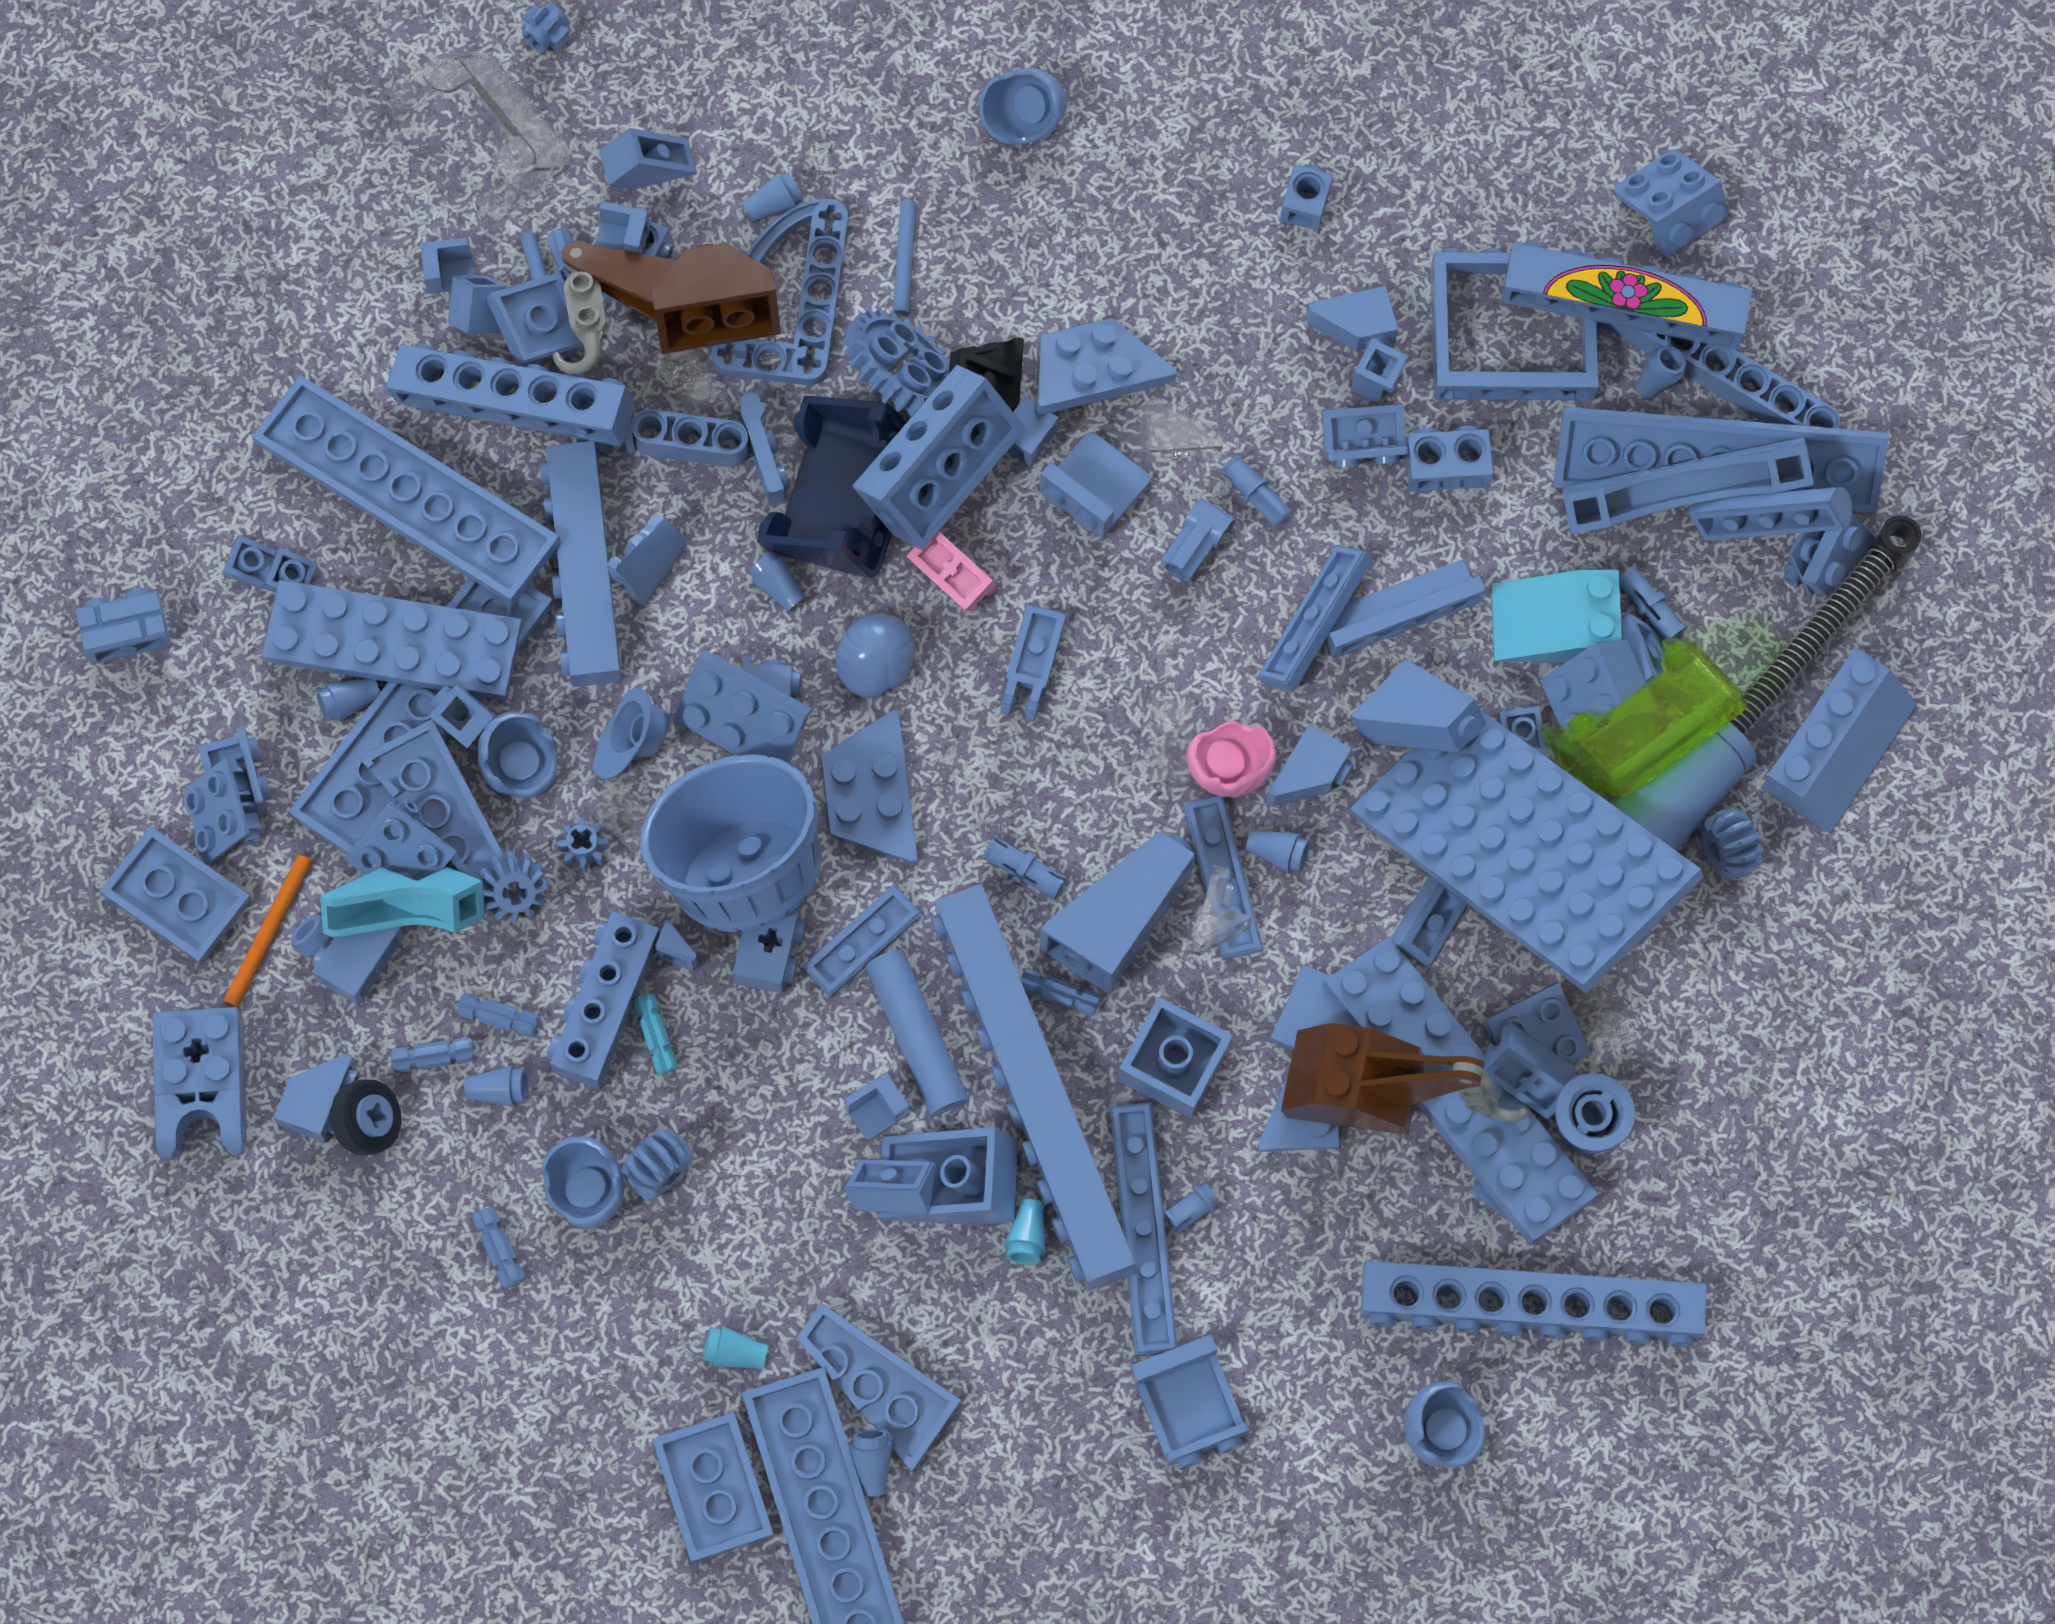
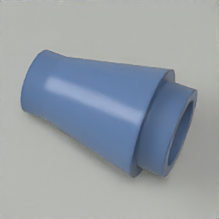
[742,172,804,223]
[1635,346,1686,399]
[748,551,806,613]
[316,679,380,722]
[1246,828,1310,873]
[464,1065,529,1107]
[849,1429,893,1497]

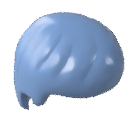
[979,68,1067,144]
[835,612,916,698]
[478,711,557,798]
[541,1136,625,1229]
[1403,1381,1485,1467]

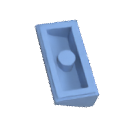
[1391,876,1468,968]
[844,1159,936,1214]

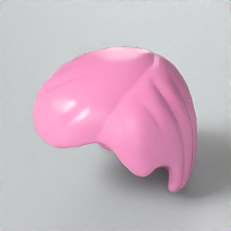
[1186,721,1276,798]

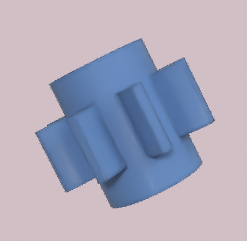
[522,3,570,52]
[557,818,610,873]

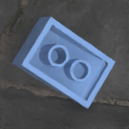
[878,1127,1018,1225]

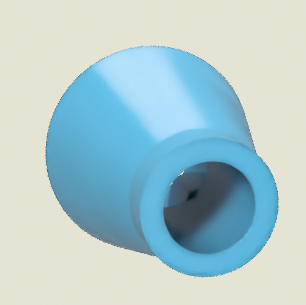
[1004,1199,1046,1265]
[702,1325,768,1370]

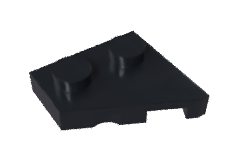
[949,337,1024,412]

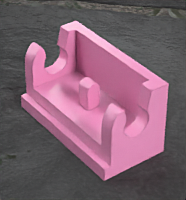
[906,531,998,613]

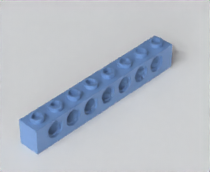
[1360,1260,1707,1348]

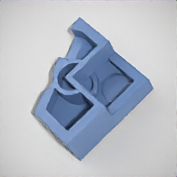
[607,513,688,608]

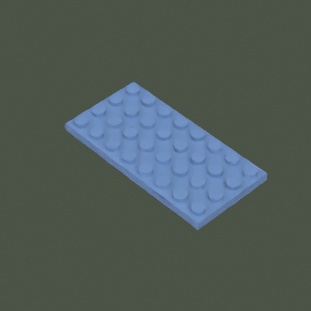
[1350,709,1704,993]

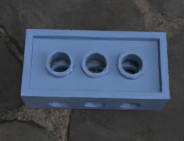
[852,365,1026,550]

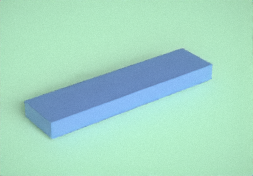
[1257,545,1373,692]
[1183,795,1263,961]

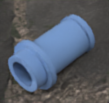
[1163,1183,1220,1234]

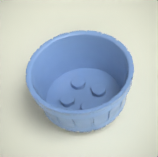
[640,754,822,932]

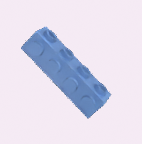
[547,911,660,1090]

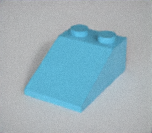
[1491,570,1622,662]

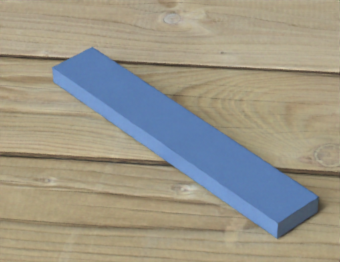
[1109,1102,1178,1357]

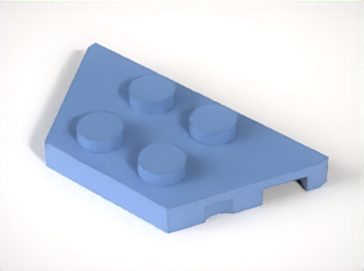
[1035,318,1178,416]
[821,710,918,865]

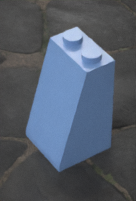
[1040,831,1195,995]

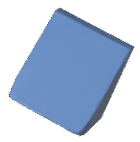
[655,920,699,971]

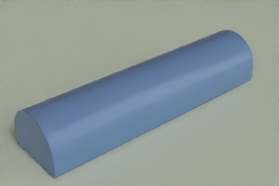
[1688,487,1852,541]
[865,949,969,1118]

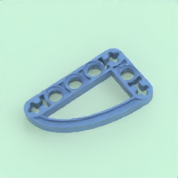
[711,199,848,385]

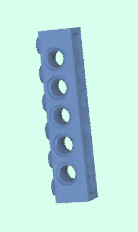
[386,343,636,447]

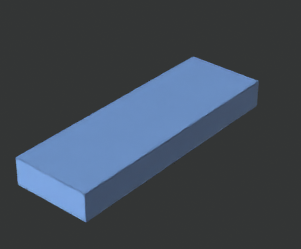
[802,884,922,998]

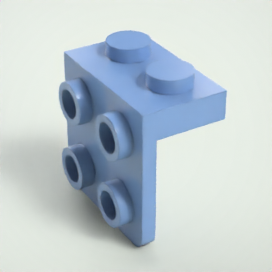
[1614,150,1730,258]
[1040,432,1150,539]

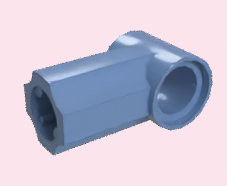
[1161,498,1236,583]

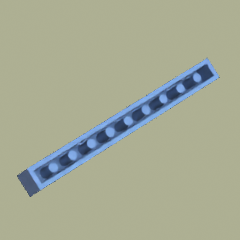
[930,883,1136,1292]

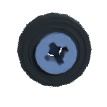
[330,1079,402,1155]

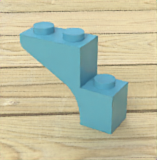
[320,867,485,937]

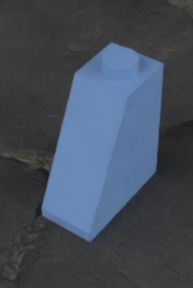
[1351,659,1486,752]

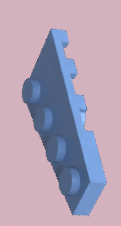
[359,719,507,881]

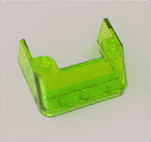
[1541,637,1748,797]

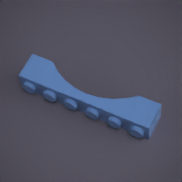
[1563,437,1814,535]

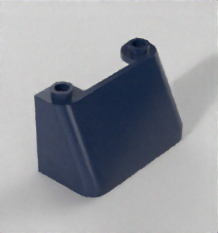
[757,395,907,578]

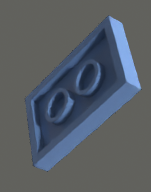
[673,650,812,764]
[99,826,252,965]
[652,1412,774,1564]

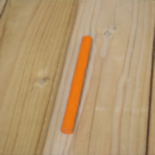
[223,854,312,1007]

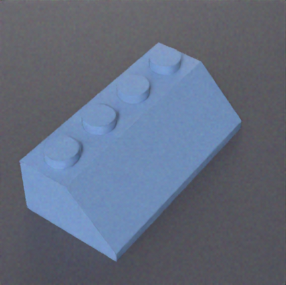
[1760,647,1917,833]

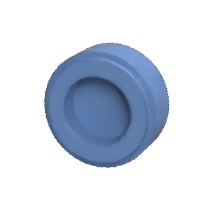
[291,915,330,957]

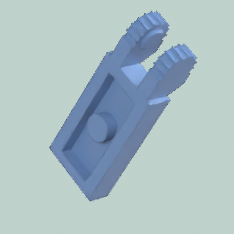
[738,391,790,507]
[1000,604,1066,722]

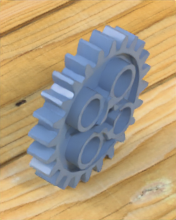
[842,308,950,417]

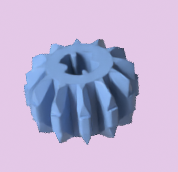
[1699,807,1764,880]
[479,850,549,923]
[621,1128,694,1200]

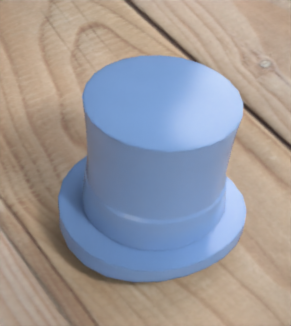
[1555,1073,1636,1155]

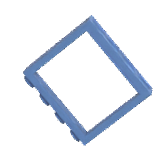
[1431,248,1599,401]

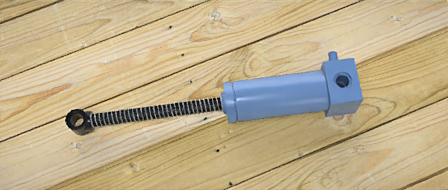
[1612,515,1922,944]

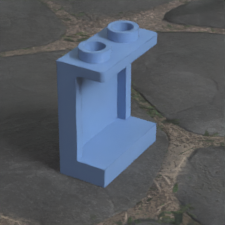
[1130,1334,1250,1470]

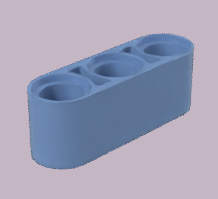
[631,409,749,467]

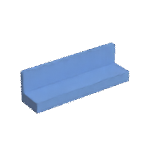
[1325,560,1486,659]

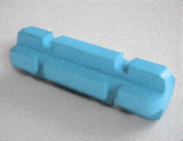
[633,993,678,1075]

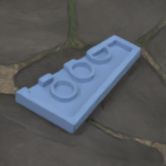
[797,1303,962,1472]

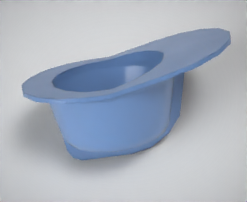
[592,688,671,780]

